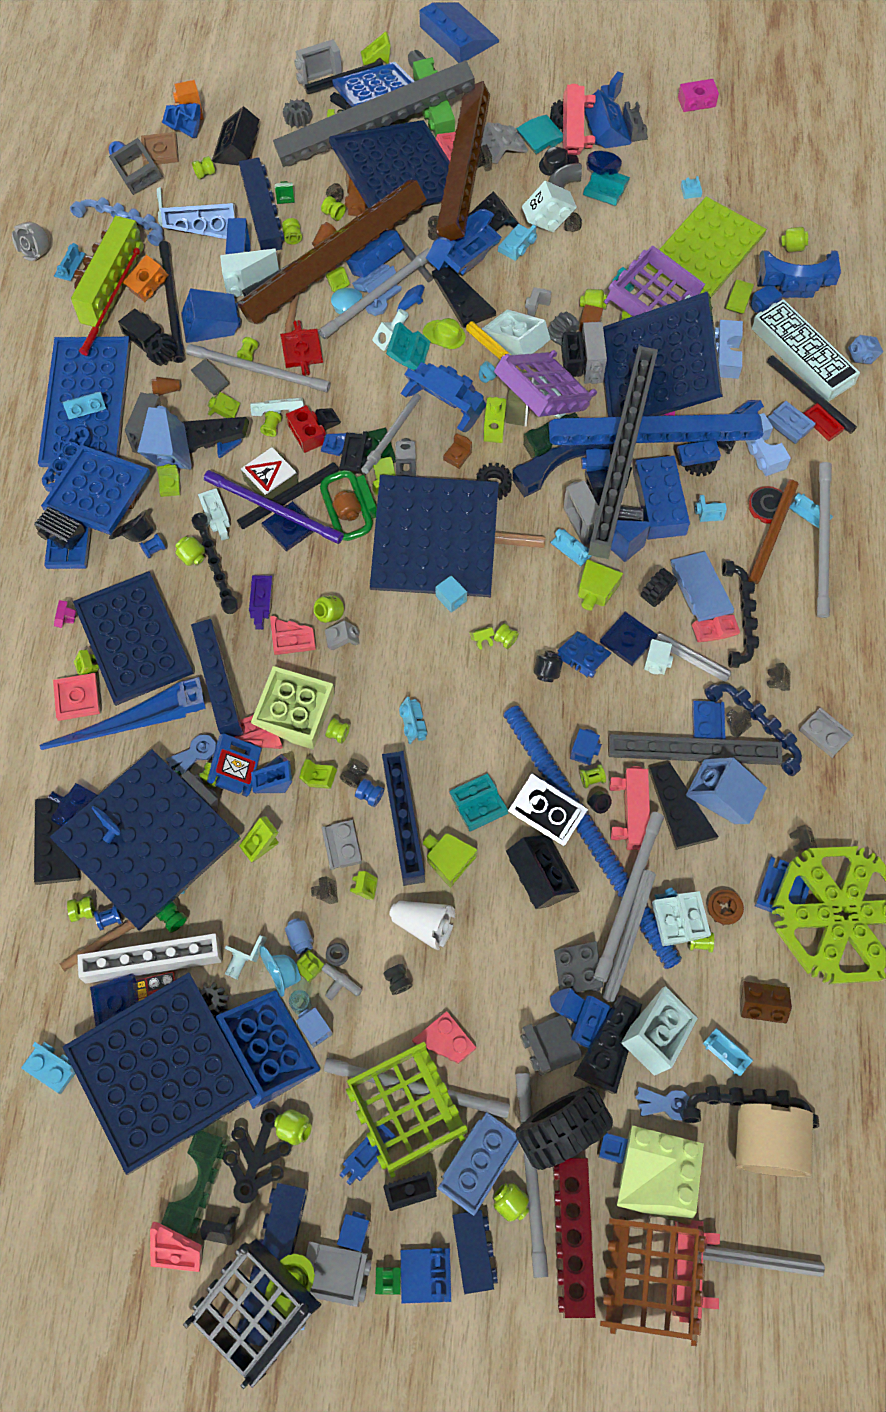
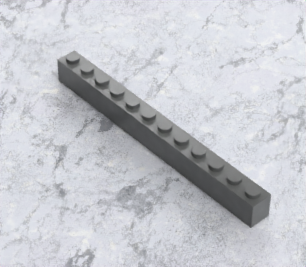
[273,60,475,167]
[588,346,658,559]

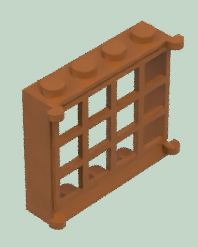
[600,1216,707,1347]

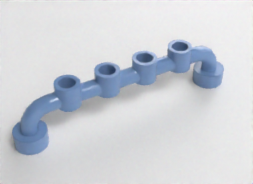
[70,197,163,246]

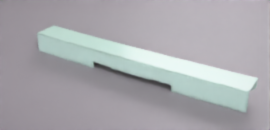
[157,187,163,227]

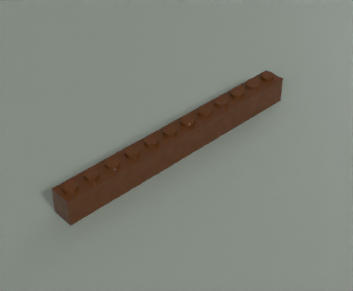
[436,81,490,241]
[236,180,427,324]

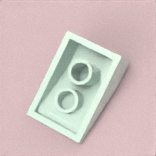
[220,249,279,297]
[482,309,551,355]
[621,986,698,1076]

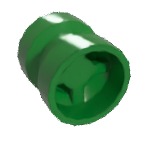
[156,901,187,933]

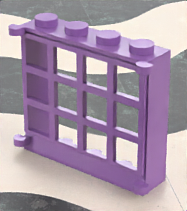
[604,245,705,316]
[494,350,597,417]

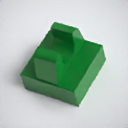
[275,181,295,204]
[375,1267,401,1295]

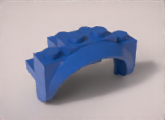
[426,209,502,275]
[757,250,841,298]
[400,362,486,432]

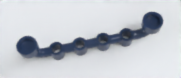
[704,684,802,776]

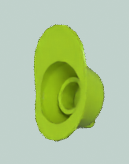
[422,318,466,349]
[265,1254,315,1318]

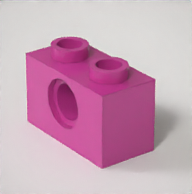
[678,79,719,112]

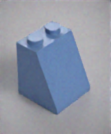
[138,406,192,470]
[686,758,767,824]

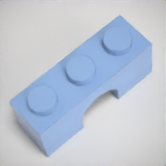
[714,320,743,379]
[745,413,791,476]

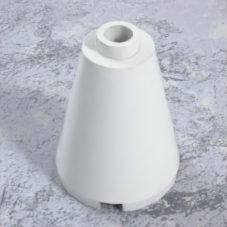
[390,901,455,950]

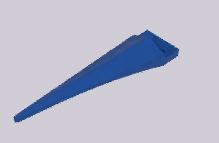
[39,677,206,750]

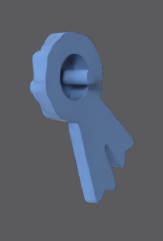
[366,284,402,316]
[166,735,216,775]
[635,1087,690,1121]

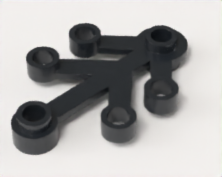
[223,1108,292,1204]

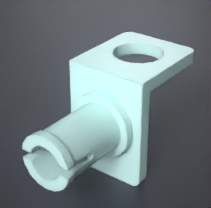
[372,309,409,351]
[225,935,267,980]

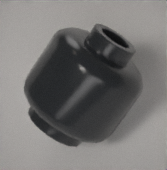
[534,650,563,682]

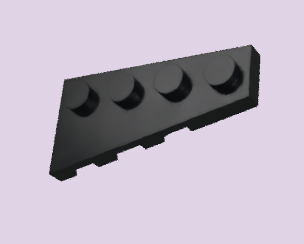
[432,266,496,328]
[182,417,249,453]
[649,763,719,850]
[34,797,80,885]
[573,995,642,1094]

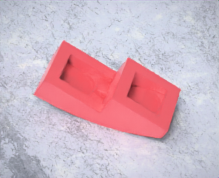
[692,615,740,642]

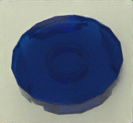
[587,151,622,175]

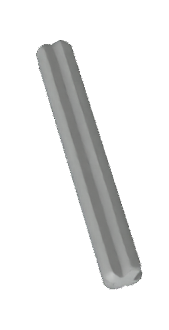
[656,633,731,682]

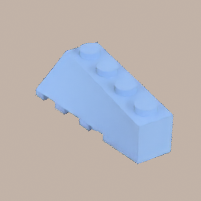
[160,203,236,239]

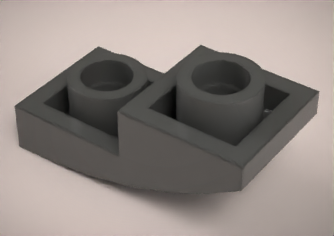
[191,359,229,395]

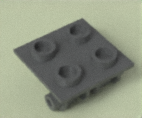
[554,941,604,993]

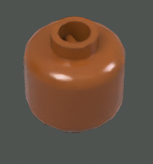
[332,491,361,521]

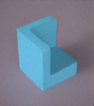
[435,576,467,613]

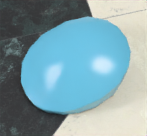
[331,288,362,314]

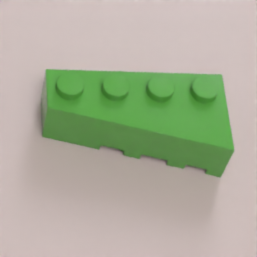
[413,57,455,137]

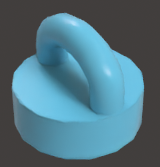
[479,361,497,383]

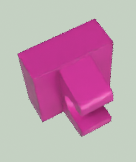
[54,600,76,628]

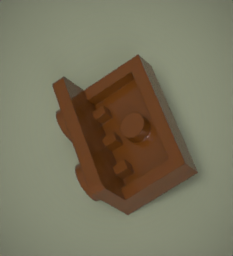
[741,981,792,1024]

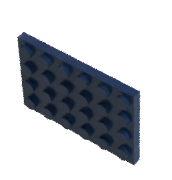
[73,571,194,706]

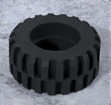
[516,1086,613,1170]

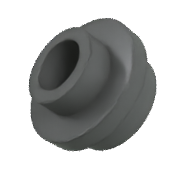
[326,943,349,966]

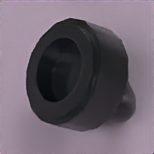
[587,791,612,814]

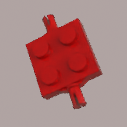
[280,320,323,376]

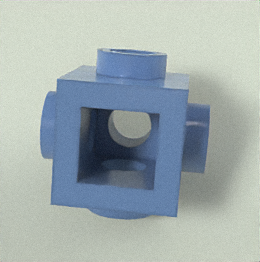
[848,335,883,364]

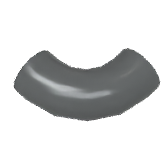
[548,163,582,189]

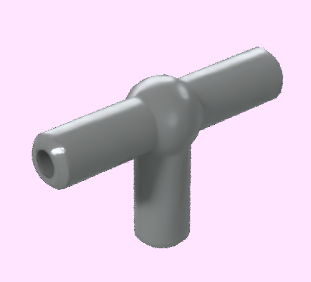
[322,963,362,1000]

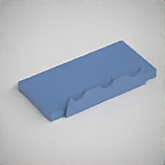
[671,551,734,622]
[437,1112,519,1216]

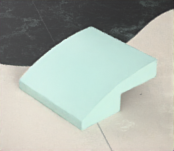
[652,891,711,946]

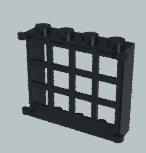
[183,1238,322,1390]

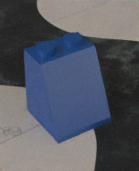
[181,288,240,343]

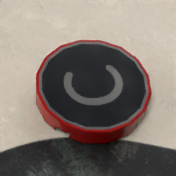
[749,487,783,524]

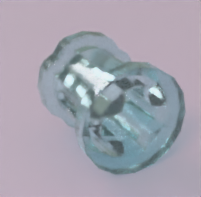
[289,990,312,1015]

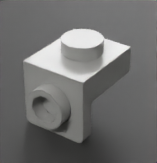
[525,287,551,317]
[325,620,359,650]

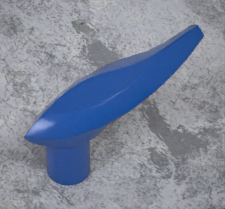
[92,806,120,844]

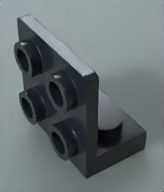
[468,191,520,231]

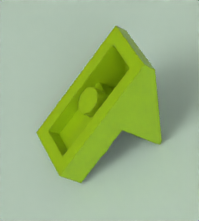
[361,32,391,65]
[239,816,279,863]

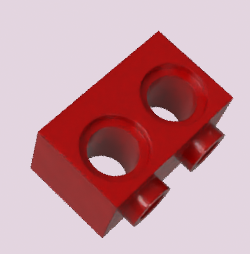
[286,405,326,453]

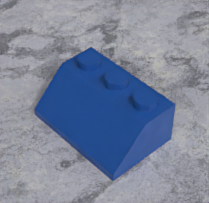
[584,89,632,149]

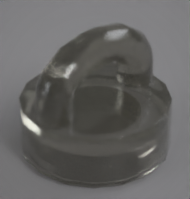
[326,183,344,202]
[564,212,582,232]

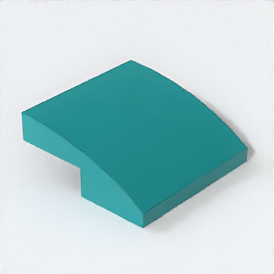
[516,114,563,155]
[583,166,630,206]
[386,322,431,370]
[449,773,508,832]

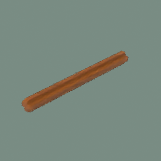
[749,479,799,584]

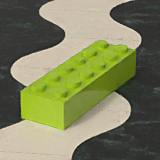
[71,215,143,328]

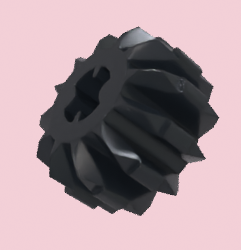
[145,332,178,366]

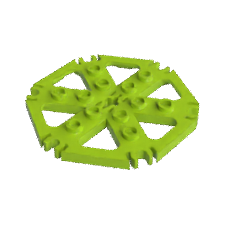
[772,846,886,985]

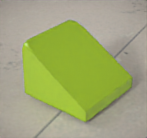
[373,457,395,480]

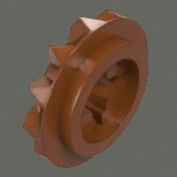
[707,890,744,926]

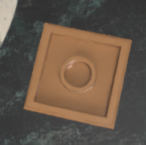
[141,132,179,166]

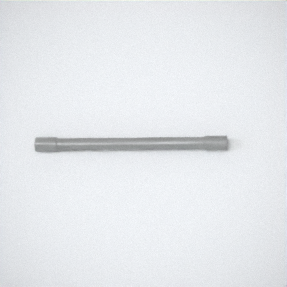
[318,248,430,339]
[186,344,331,393]
[817,462,832,618]
[594,812,664,982]
[324,1058,510,1118]
[515,1073,549,1278]

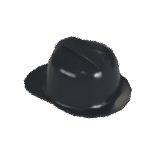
[539,147,579,176]
[109,510,154,542]

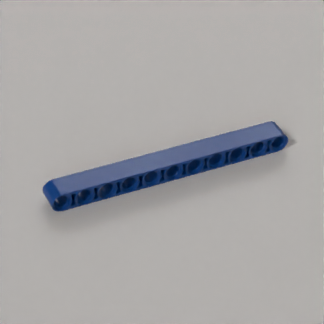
[548,414,763,445]

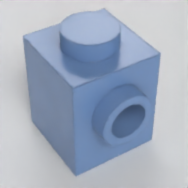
[296,1007,333,1048]

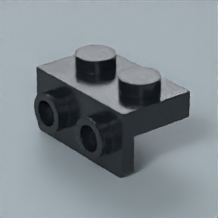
[339,431,372,475]

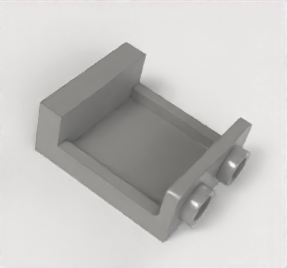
[294,39,342,89]
[306,1242,372,1307]

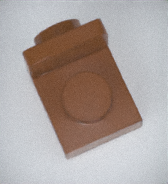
[443,433,472,469]

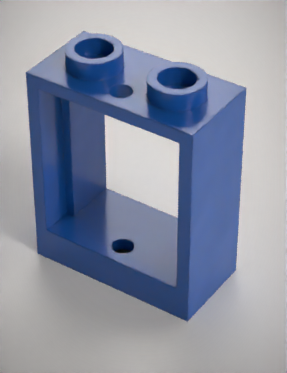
[225,218,251,254]

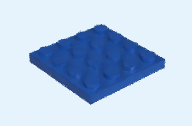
[332,62,415,107]
[41,445,151,535]

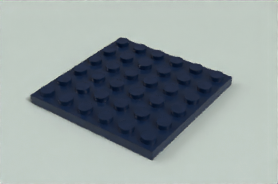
[329,120,450,208]
[603,291,723,417]
[370,475,499,598]
[50,749,241,931]
[62,972,257,1175]

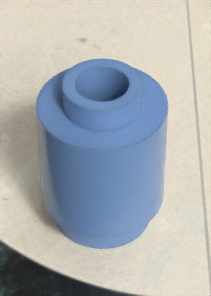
[285,918,313,954]

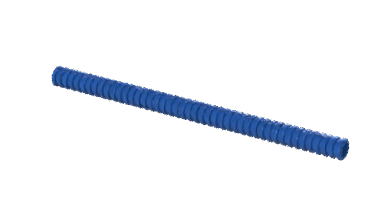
[503,706,682,969]

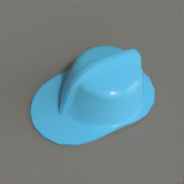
[259,946,301,997]

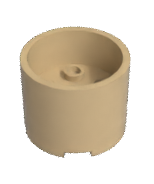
[736,1104,813,1177]

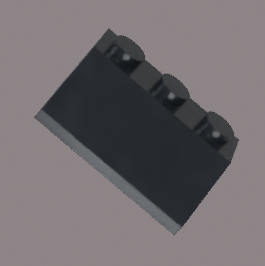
[212,106,260,166]
[506,835,580,909]

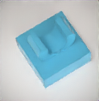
[681,176,702,199]

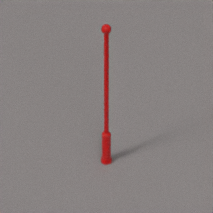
[79,247,140,356]

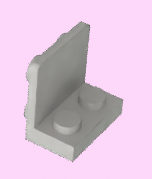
[481,122,528,164]

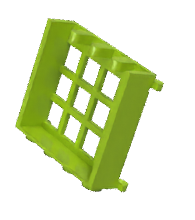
[345,1042,468,1178]

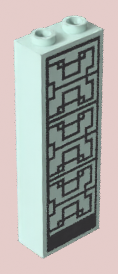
[752,299,860,402]

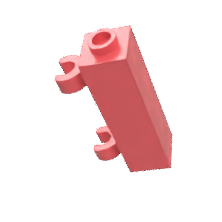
[563,84,596,155]
[609,766,650,850]
[672,1220,720,1323]

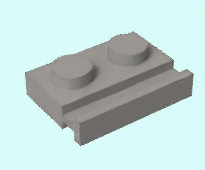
[799,707,853,758]
[321,820,362,870]

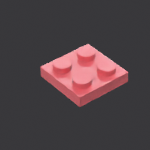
[53,673,100,721]

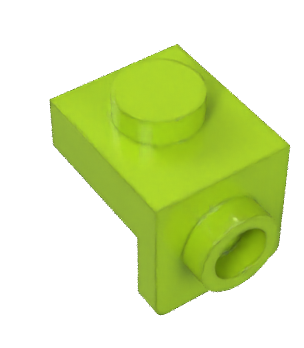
[207,392,240,418]
[299,759,337,789]

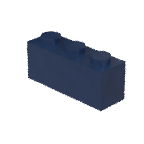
[452,1210,498,1295]

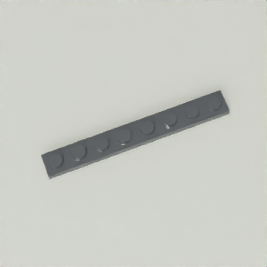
[609,734,783,765]

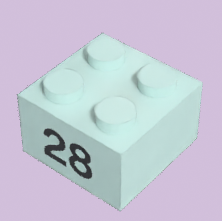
[522,181,577,232]

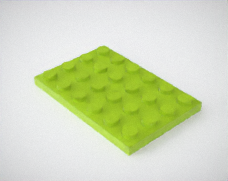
[646,196,767,298]

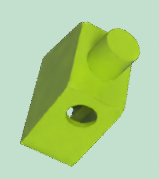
[484,397,507,443]
[578,559,623,611]
[423,833,478,888]

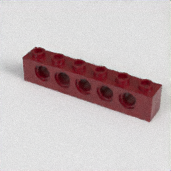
[553,1158,596,1318]

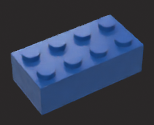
[633,456,690,540]

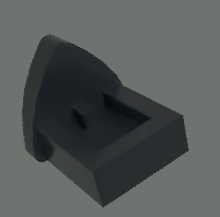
[200,1213,239,1245]

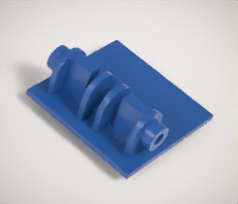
[557,631,612,678]
[400,1248,451,1304]

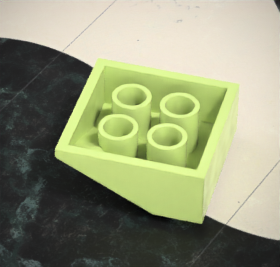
[251,666,334,750]
[617,1125,704,1225]

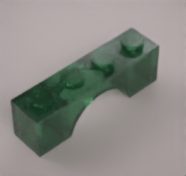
[161,1131,228,1238]

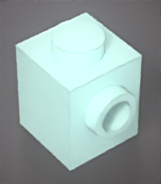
[644,639,673,675]

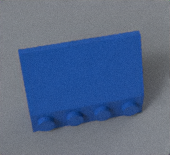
[419,2,499,63]
[215,990,320,1109]

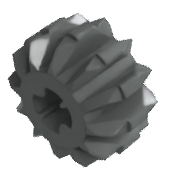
[283,99,312,128]
[548,311,579,345]
[198,982,229,1018]

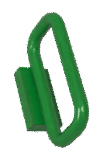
[320,470,377,541]

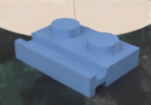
[352,264,396,293]
[768,401,816,444]

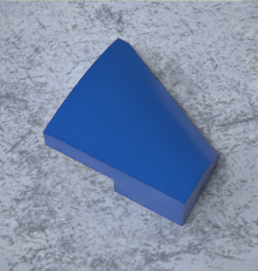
[162,103,200,138]

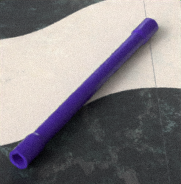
[204,470,344,544]

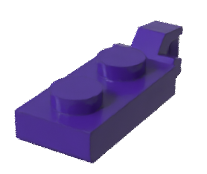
[249,575,273,630]

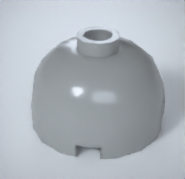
[12,222,49,261]

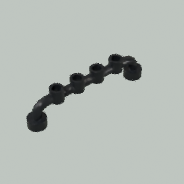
[191,513,239,614]
[722,560,759,668]
[681,1086,820,1129]

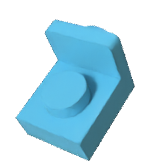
[695,495,727,522]

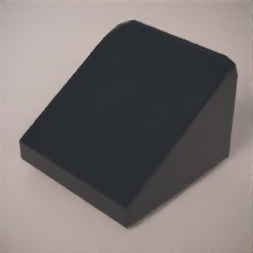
[315,408,341,431]

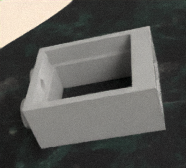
[582,322,607,384]
[563,480,599,546]

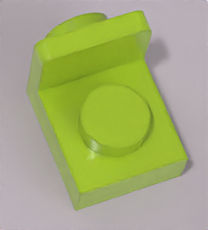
[157,464,180,497]

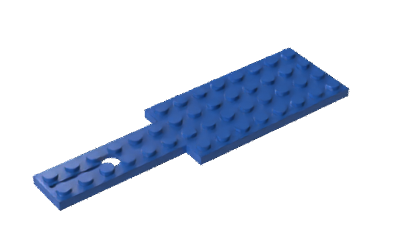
[38,336,130,569]

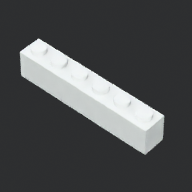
[77,934,222,984]

